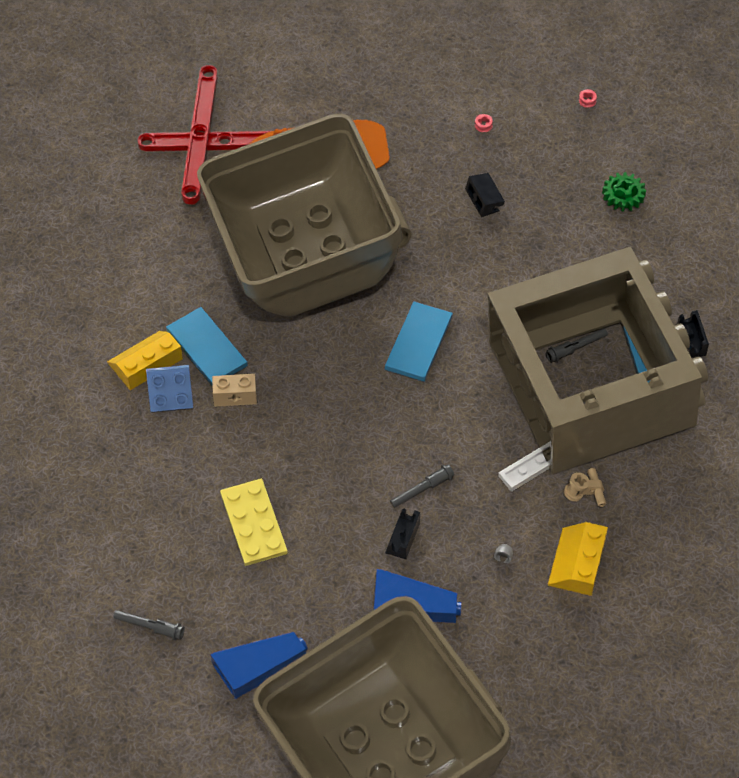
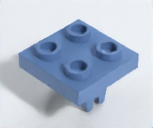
[146,365,193,412]

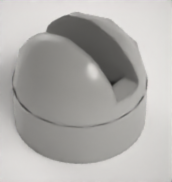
[494,544,513,563]

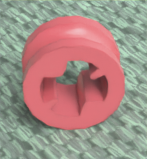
[579,89,597,108]
[475,114,493,132]

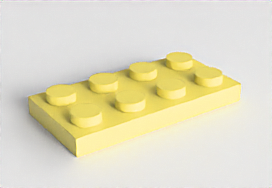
[220,478,288,566]

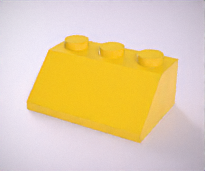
[107,331,183,390]
[548,522,608,596]

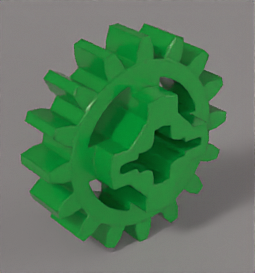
[602,172,646,212]

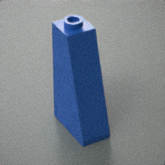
[374,569,461,623]
[211,632,308,699]

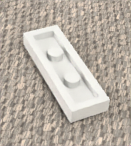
[499,441,551,492]

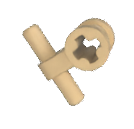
[564,468,606,507]

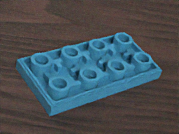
[385,301,453,382]
[166,307,248,387]

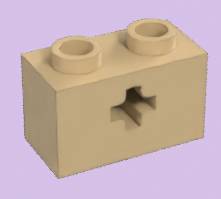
[212,374,257,407]

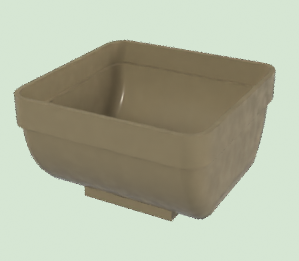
[197,114,412,317]
[253,596,511,778]

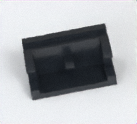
[465,173,505,217]
[675,310,709,358]
[385,508,420,559]

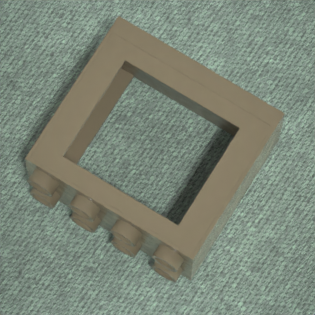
[488,246,708,475]

